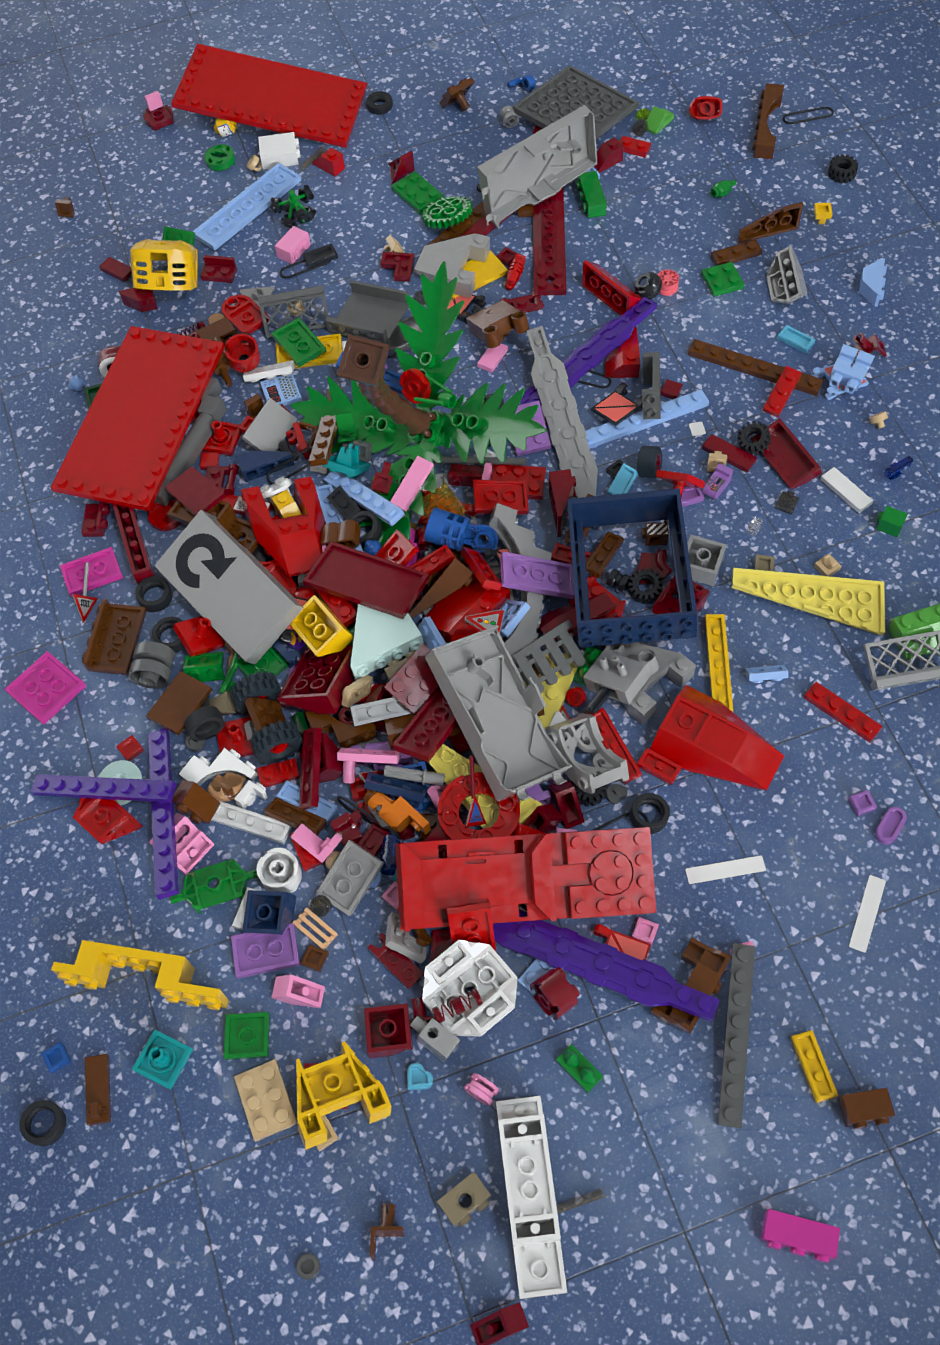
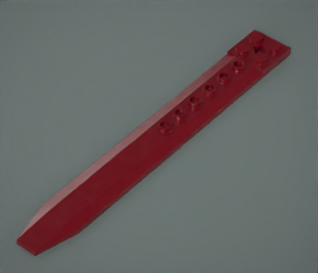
[532,125,566,296]

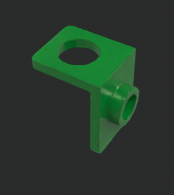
[335,412,357,443]

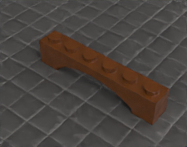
[752,83,784,159]

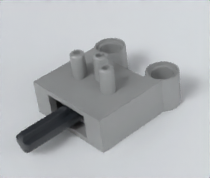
[583,643,659,715]

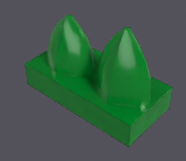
[573,647,603,687]
[556,1044,603,1094]

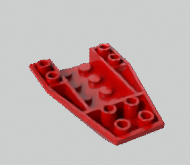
[650,685,785,791]

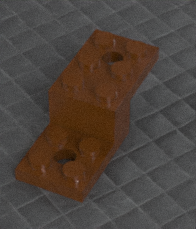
[167,500,259,554]

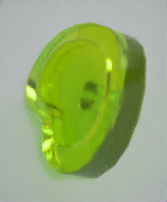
[636,108,651,121]

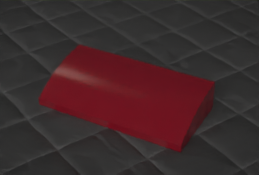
[750,418,822,489]

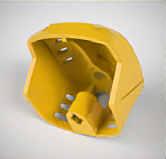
[130,239,198,290]

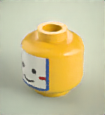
[214,118,237,137]

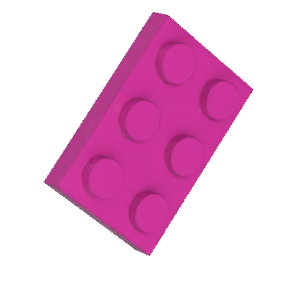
[60,547,123,597]

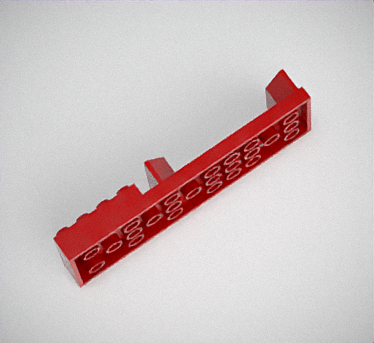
[395,827,656,932]

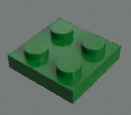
[701,262,745,297]

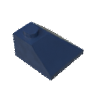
[242,890,296,935]

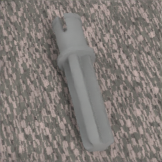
[384,765,445,786]

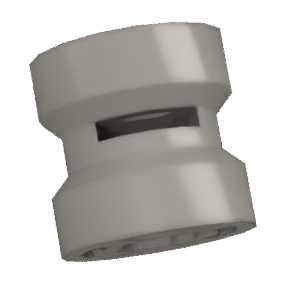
[500,106,519,128]

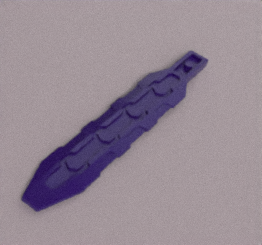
[519,297,657,410]
[493,909,720,1023]

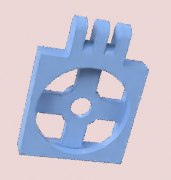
[499,599,530,638]

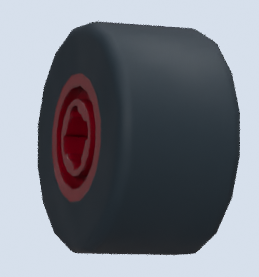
[637,445,662,478]

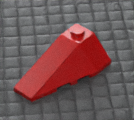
[604,327,640,378]

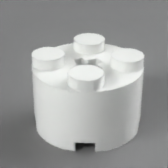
[257,848,302,893]

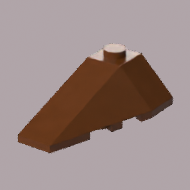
[737,202,804,244]
[409,558,473,619]

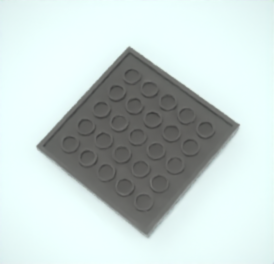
[513,65,639,139]

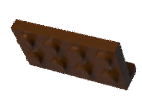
[82,599,147,675]

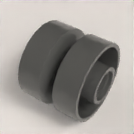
[128,641,175,689]

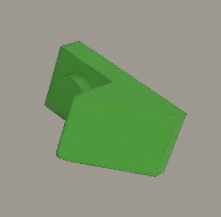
[643,106,674,135]

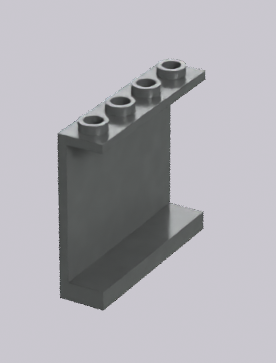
[325,280,409,344]

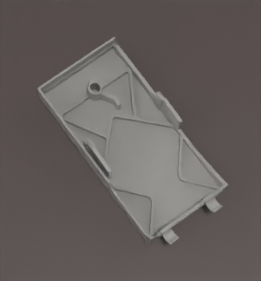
[425,625,572,802]

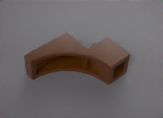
[305,710,378,748]

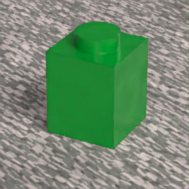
[876,506,908,537]

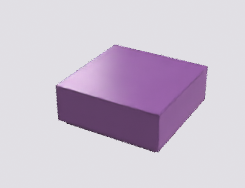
[848,790,877,817]

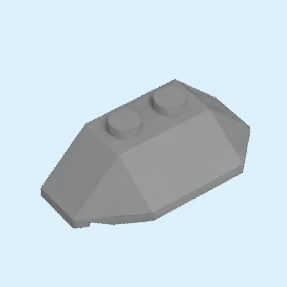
[766,246,807,304]

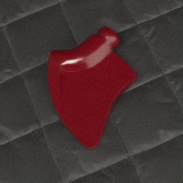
[631,548,672,585]

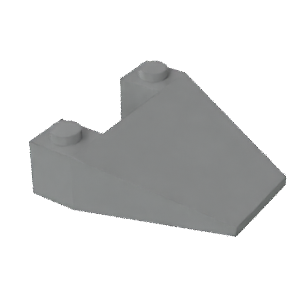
[414,233,490,298]
[621,642,696,725]

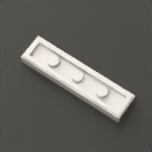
[211,801,292,845]

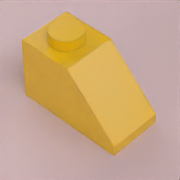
[271,489,301,519]

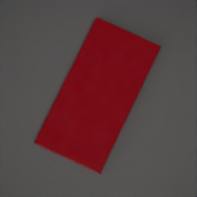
[303,541,429,619]

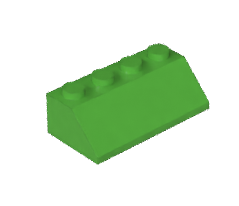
[888,603,940,661]

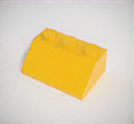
[290,595,354,657]

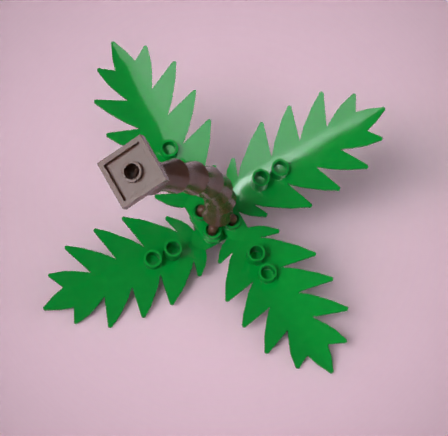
[291,261,547,549]

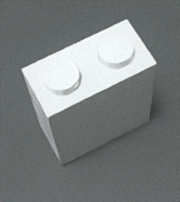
[258,132,301,170]

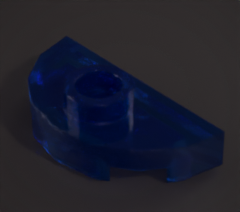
[884,456,914,480]

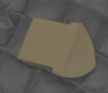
[209,691,238,716]

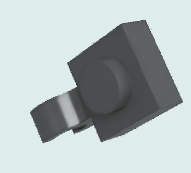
[342,440,372,462]

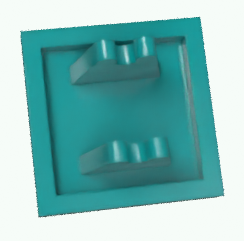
[323,443,371,478]

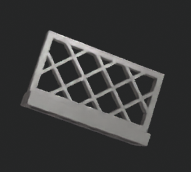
[863,630,940,691]

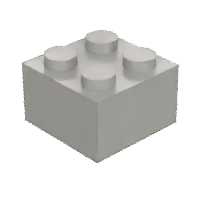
[687,535,727,586]

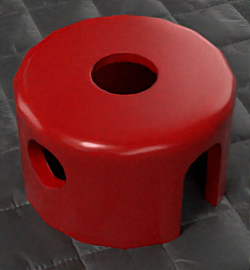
[225,333,261,373]

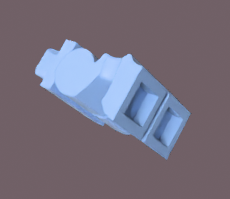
[828,344,875,394]

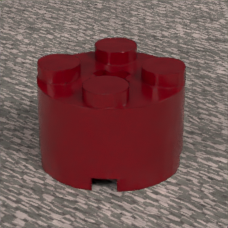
[530,967,580,1020]

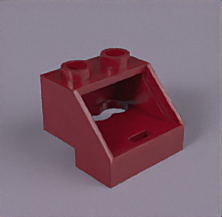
[652,576,710,614]

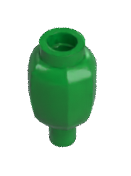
[710,179,736,198]

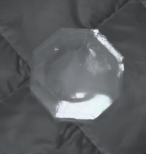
[747,517,763,536]

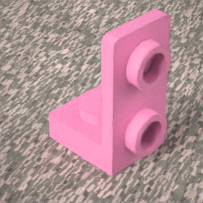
[291,824,342,863]

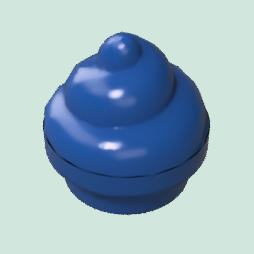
[364,540,381,556]

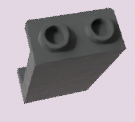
[642,352,661,419]

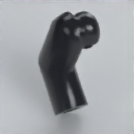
[278,440,299,461]

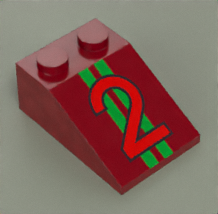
[549,469,576,537]

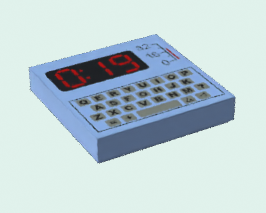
[260,374,302,406]

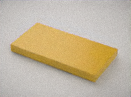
[452,250,508,299]
[276,334,343,369]

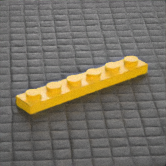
[705,614,734,713]

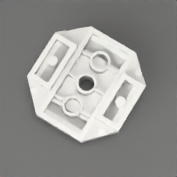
[422,940,518,1037]

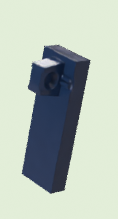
[364,772,427,808]

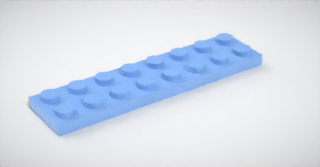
[193,163,301,251]

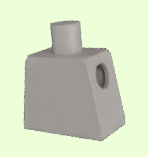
[410,1015,460,1063]

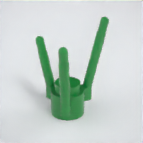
[414,374,457,409]
[219,652,260,693]

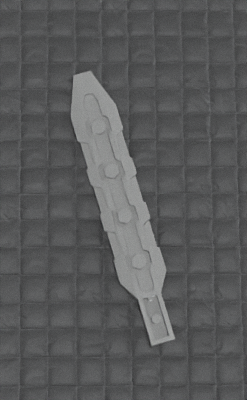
[527,326,598,498]

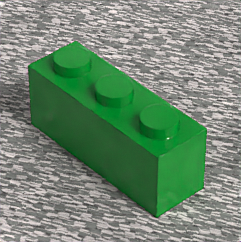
[576,171,607,218]

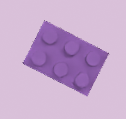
[515,400,551,457]
[231,923,300,979]

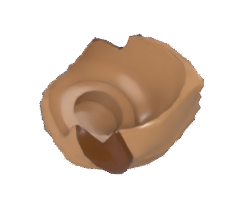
[207,772,246,802]

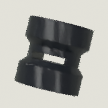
[606,568,631,593]

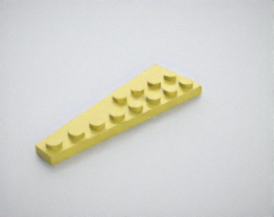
[731,568,885,635]

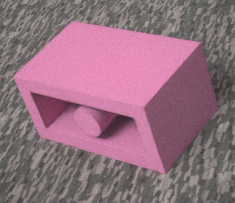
[275,226,311,264]

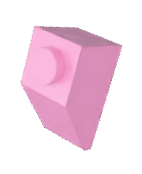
[272,974,325,1008]

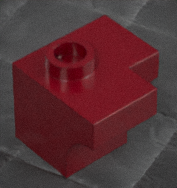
[330,810,364,848]

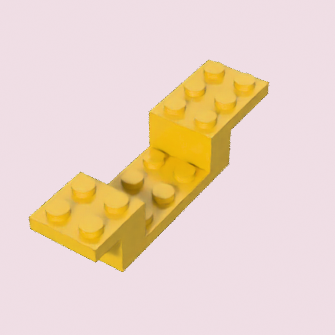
[51,940,229,1010]

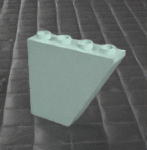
[350,604,424,680]

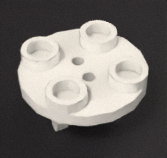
[260,476,292,505]

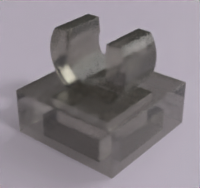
[775,490,800,515]

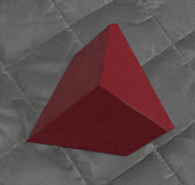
[388,150,415,185]

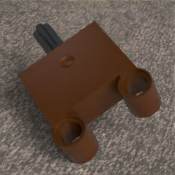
[466,300,530,348]

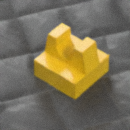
[814,203,832,224]

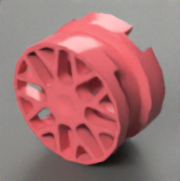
[657,270,679,296]

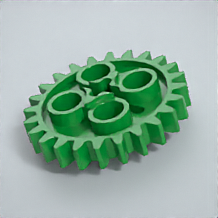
[422,195,473,229]

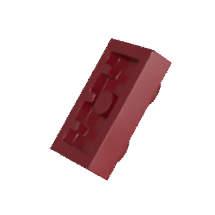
[201,255,237,283]
[447,463,485,488]
[81,501,110,537]

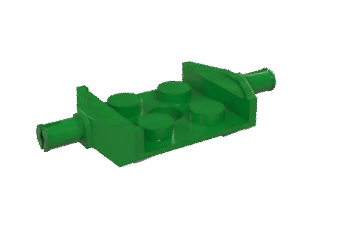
[170,859,258,914]

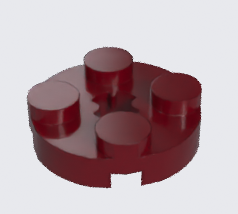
[143,104,174,131]

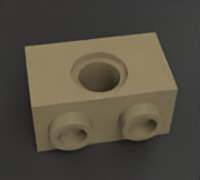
[437,1172,492,1227]

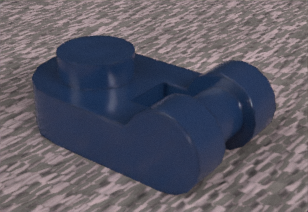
[271,640,298,668]

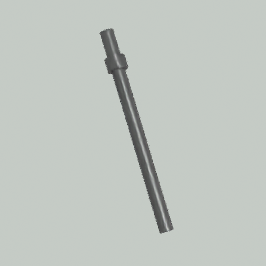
[432,454,527,465]

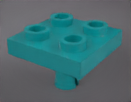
[131,1029,193,1090]

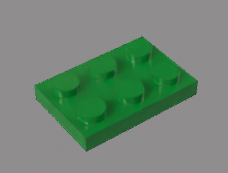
[391,171,444,215]
[271,318,327,367]

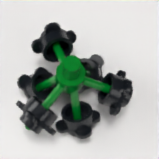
[270,185,316,228]

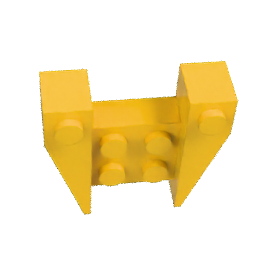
[296,1041,392,1150]

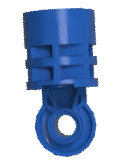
[424,507,498,553]

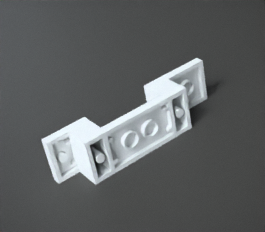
[496,1096,567,1299]

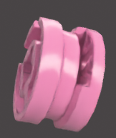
[464,1073,499,1106]

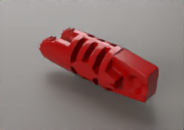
[505,253,526,291]

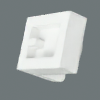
[235,780,268,809]

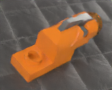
[363,790,431,835]

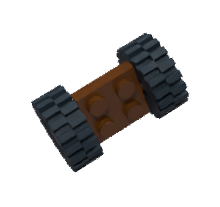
[230,671,303,765]

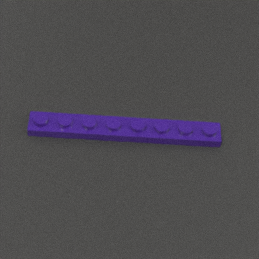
[30,774,177,803]

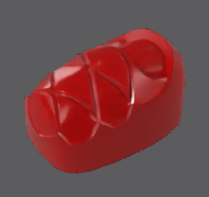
[689,96,723,120]

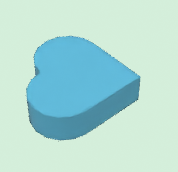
[407,1062,434,1091]

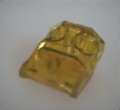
[423,482,465,520]

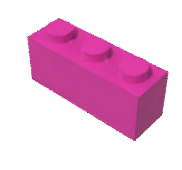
[761,1209,840,1263]

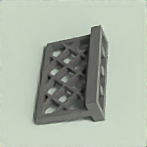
[258,285,329,338]

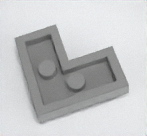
[385,912,426,964]

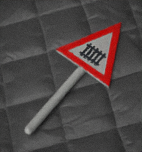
[72,562,98,623]

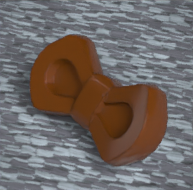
[414,928,433,947]

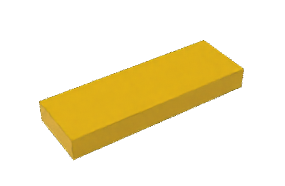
[791,1030,839,1103]

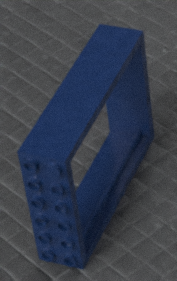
[568,488,697,647]

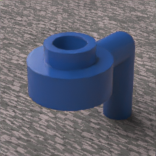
[507,75,536,92]

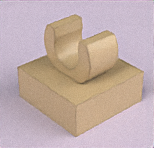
[384,235,405,253]
[707,451,727,472]
[814,554,842,577]

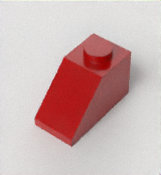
[312,147,345,177]

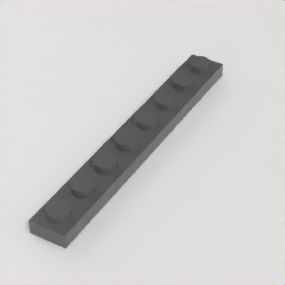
[717,943,755,1128]

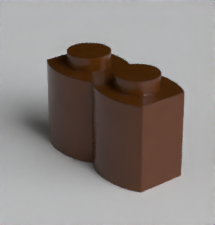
[320,519,361,548]

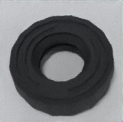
[366,91,393,115]

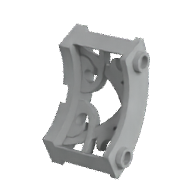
[546,713,629,794]

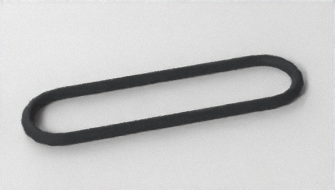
[783,106,834,124]
[279,260,331,278]
[267,447,313,485]

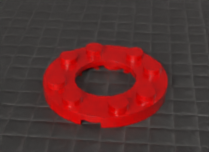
[438,772,520,840]

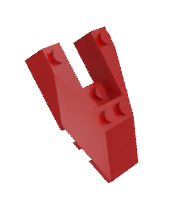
[241,476,326,577]

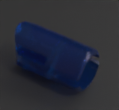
[380,834,401,876]

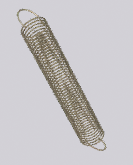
[298,144,328,173]
[557,1187,610,1214]

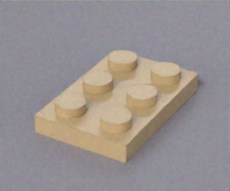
[234,1059,298,1142]

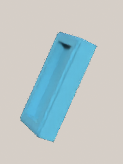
[777,325,816,354]
[606,463,638,495]

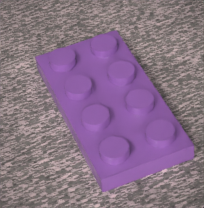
[500,551,575,599]

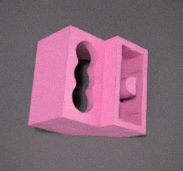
[149,813,215,874]

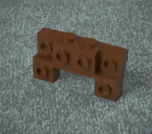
[650,937,732,1034]

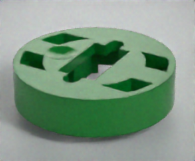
[204,144,236,171]

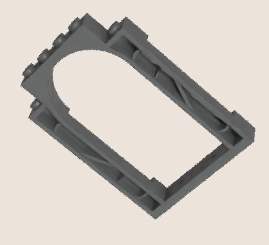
[154,377,227,507]

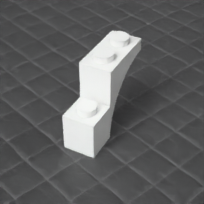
[179,748,258,786]

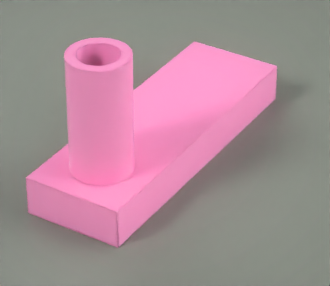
[337,748,400,783]

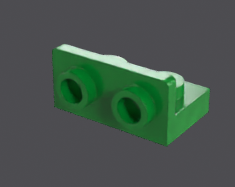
[183,651,225,682]

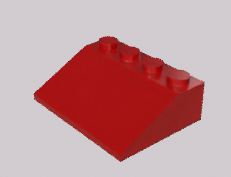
[420,573,511,643]

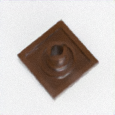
[440,77,475,111]

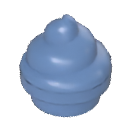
[68,374,86,391]

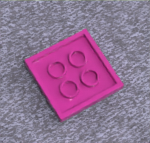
[4,651,86,725]

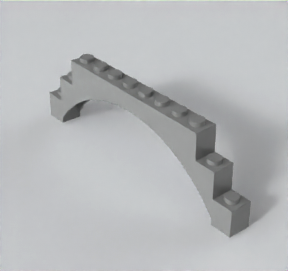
[488,503,552,678]

